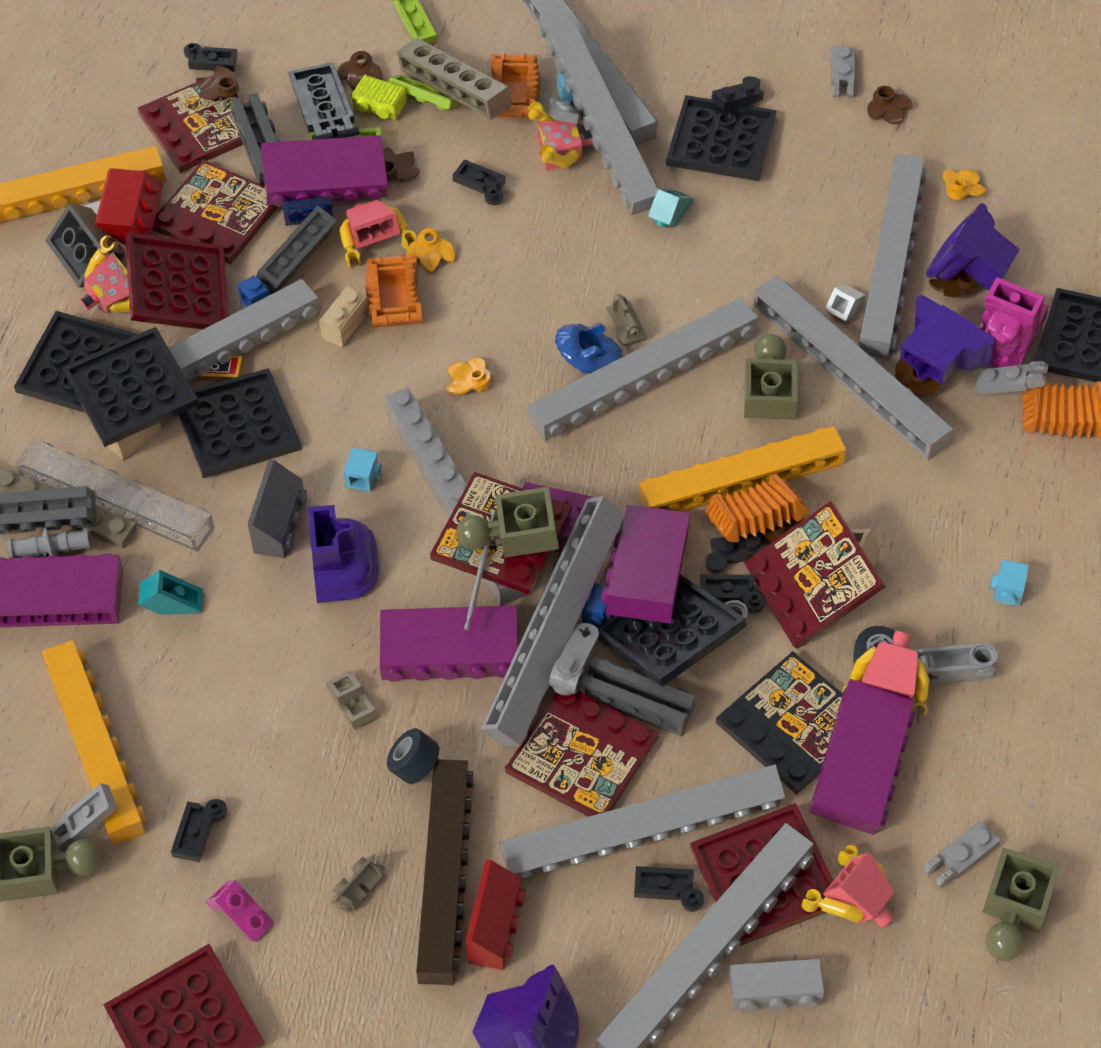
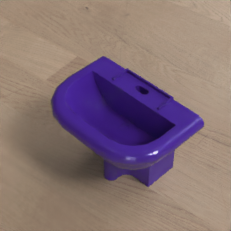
[926,203,1020,290]
[900,295,995,385]
[307,505,379,603]
[472,964,579,1048]

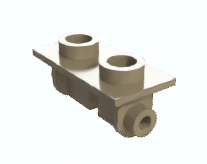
[606,294,647,345]
[330,854,385,913]

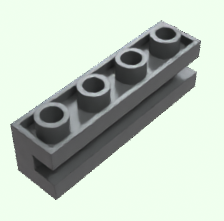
[230,93,281,185]
[256,206,337,295]
[0,486,96,534]
[580,657,695,736]

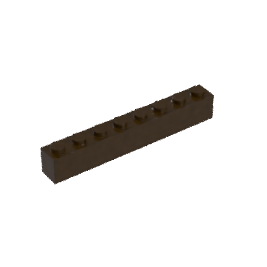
[416,759,474,985]

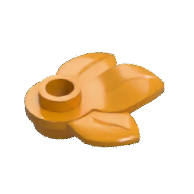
[942,169,987,200]
[406,228,455,273]
[446,357,492,395]

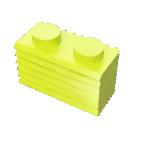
[352,75,407,120]

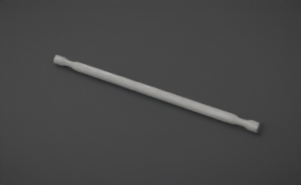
[464,510,497,631]

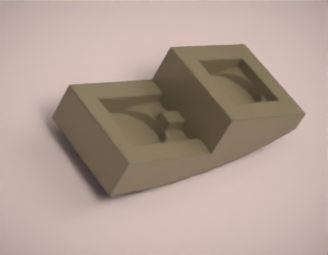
[326,671,378,729]

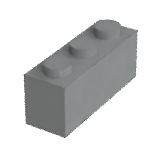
[728,959,824,1013]

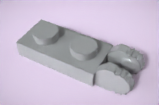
[830,46,855,97]
[548,97,579,124]
[976,361,1048,396]
[51,783,117,851]
[923,821,1000,887]

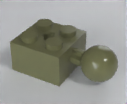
[744,334,798,420]
[456,486,559,558]
[0,826,103,902]
[982,847,1060,961]

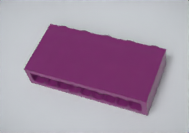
[261,135,388,206]
[602,504,690,623]
[0,554,123,628]
[380,605,518,682]
[808,679,916,835]

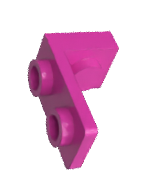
[206,880,273,942]

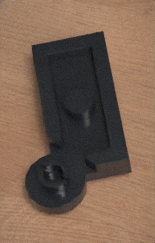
[184,43,238,72]
[711,76,764,110]
[452,159,506,205]
[706,531,767,573]
[700,574,765,613]
[171,799,228,862]
[634,866,704,912]

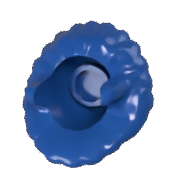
[555,323,623,374]

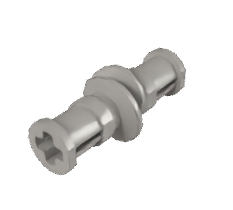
[7,527,92,559]

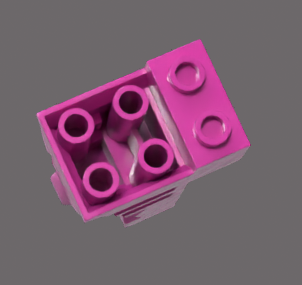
[979,277,1049,368]

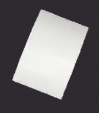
[825,284,867,321]

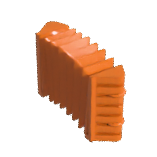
[491,53,540,118]
[365,254,423,328]
[1021,381,1101,438]
[705,474,809,542]

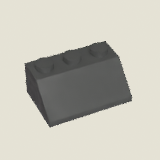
[45,203,125,288]
[248,459,307,558]

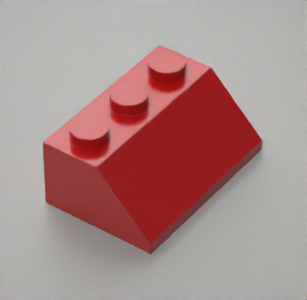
[94,168,163,246]
[466,859,526,970]

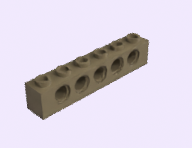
[396,38,512,120]

